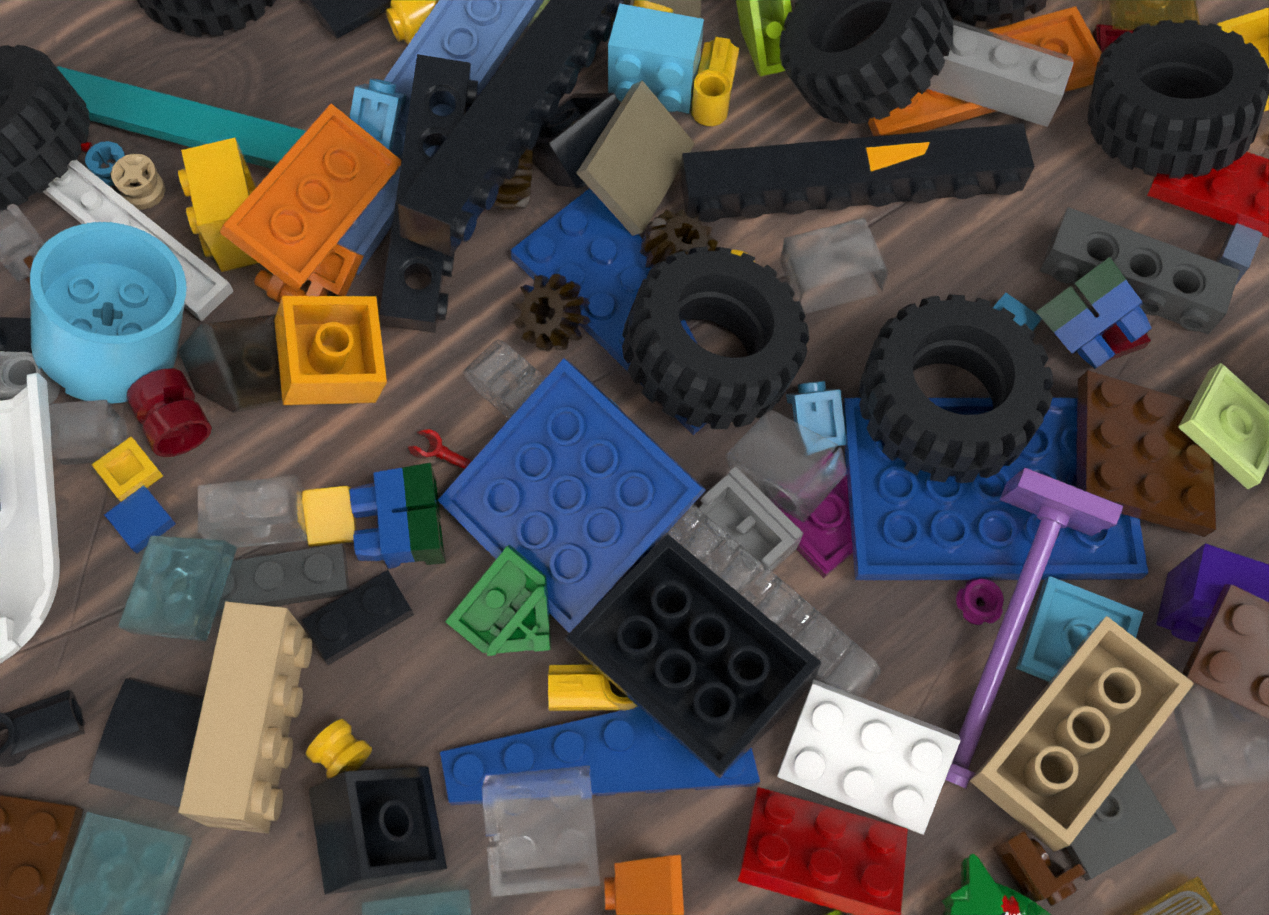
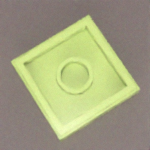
[1178,363,1269,489]

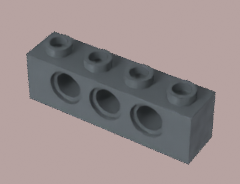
[1040,207,1240,334]

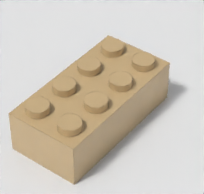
[179,601,312,834]
[970,616,1194,852]

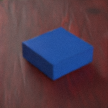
[104,485,176,554]

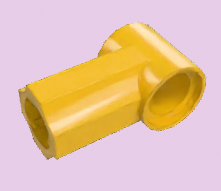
[691,37,739,126]
[548,665,639,712]

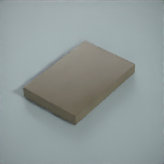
[577,80,695,236]

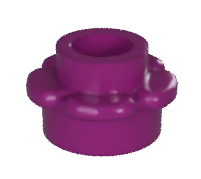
[956,579,1004,625]

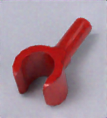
[408,429,472,470]

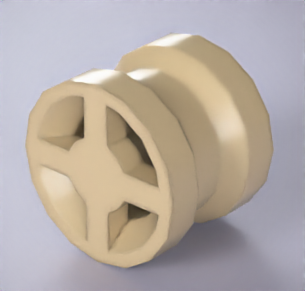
[111,153,166,210]

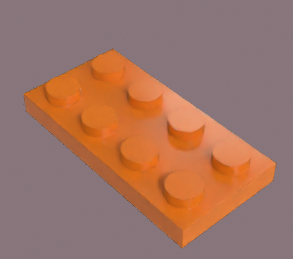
[219,103,402,292]

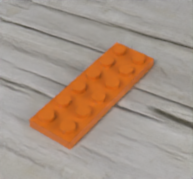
[868,6,1102,136]

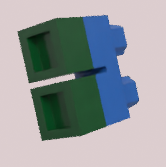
[1036,257,1152,369]
[350,462,446,569]

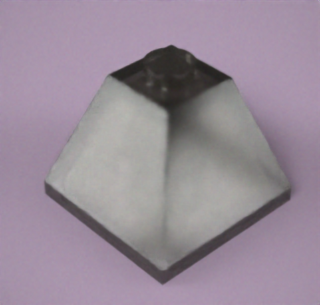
[178,314,283,413]

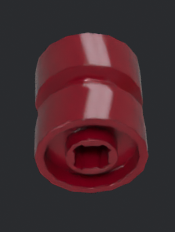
[126,368,212,457]

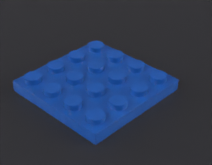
[438,358,706,633]

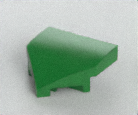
[445,544,551,656]

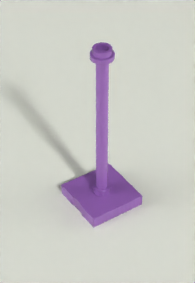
[945,468,1123,788]

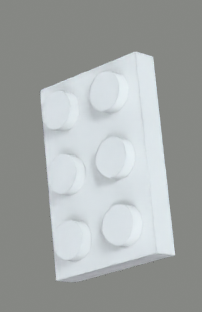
[777,679,960,835]

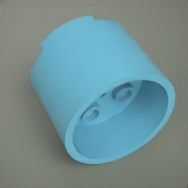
[30,222,187,404]

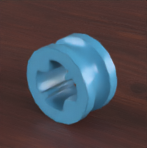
[85,141,125,186]

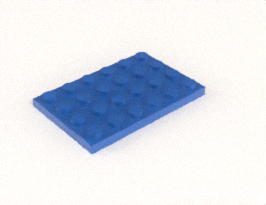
[842,398,1148,580]

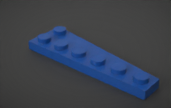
[440,707,760,805]

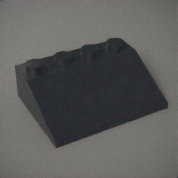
[565,534,822,779]

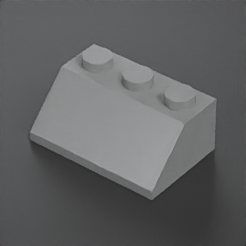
[928,19,1074,127]

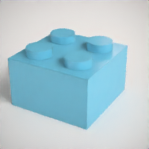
[608,3,704,113]

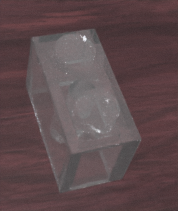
[198,476,307,550]

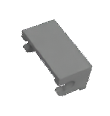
[695,466,803,582]

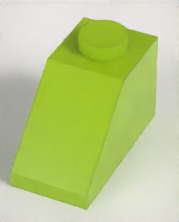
[736,0,792,76]

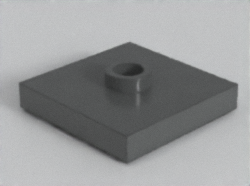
[1066,762,1177,881]

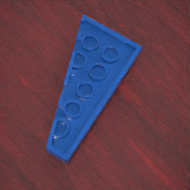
[511,188,707,435]

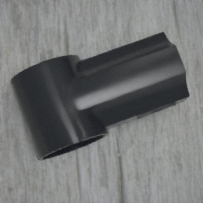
[0,690,85,767]

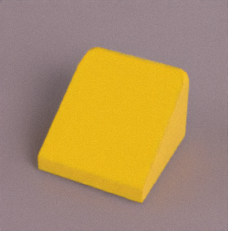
[302,486,357,547]

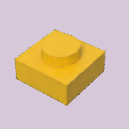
[91,436,163,502]

